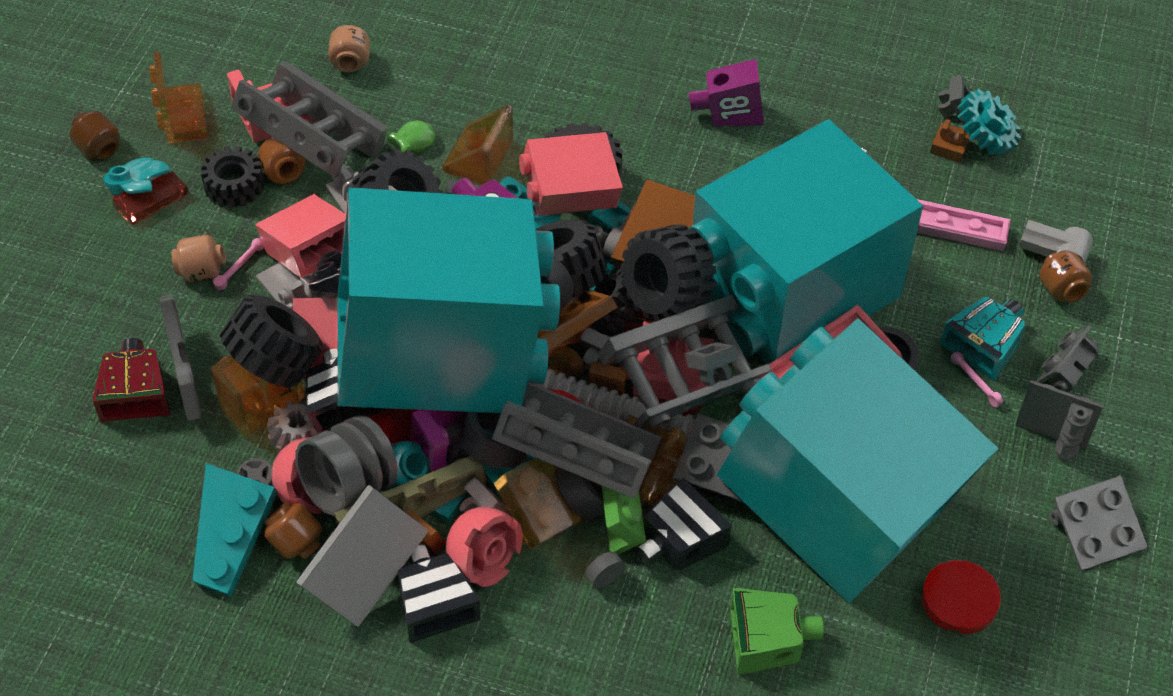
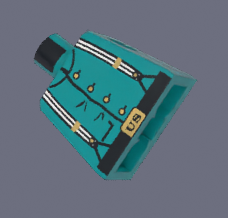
[940,297,1026,381]

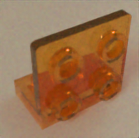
[149,51,208,143]

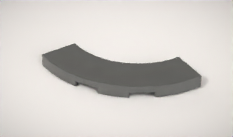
[159,294,202,421]

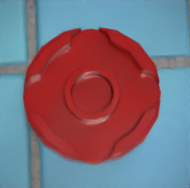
[922,560,1001,634]

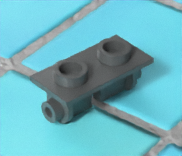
[1037,325,1098,392]

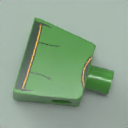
[730,588,824,674]

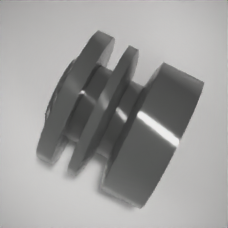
[295,415,398,516]

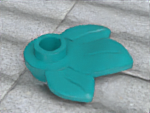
[103,157,171,195]

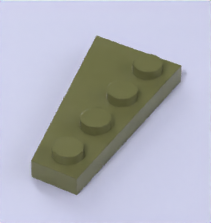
[334,456,487,525]

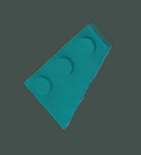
[192,463,277,597]

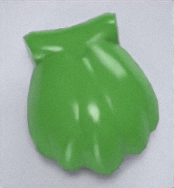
[387,120,436,153]

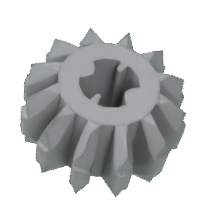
[267,398,319,453]

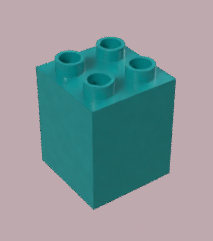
[688,119,923,365]
[337,187,560,413]
[716,318,999,604]

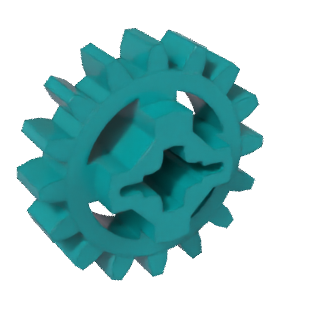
[958,89,1021,156]

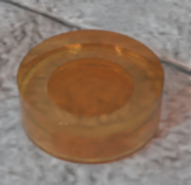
[548,347,584,379]

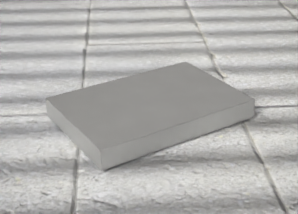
[296,485,428,627]

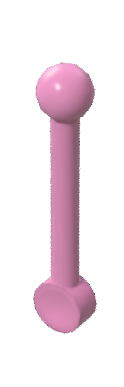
[213,238,264,290]
[950,352,1003,408]

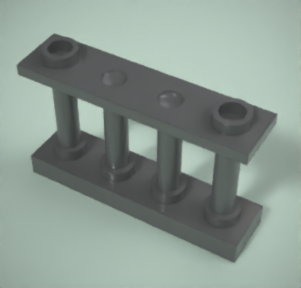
[231,61,389,178]
[598,295,772,430]
[492,383,662,499]

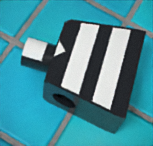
[306,349,387,433]
[636,478,732,570]
[398,545,481,643]

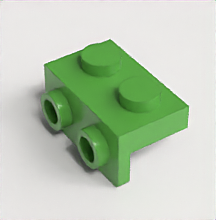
[602,485,646,555]

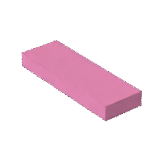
[917,199,1011,251]

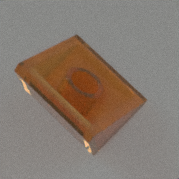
[441,104,513,184]

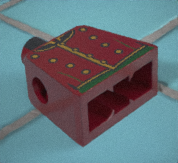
[93,338,170,422]

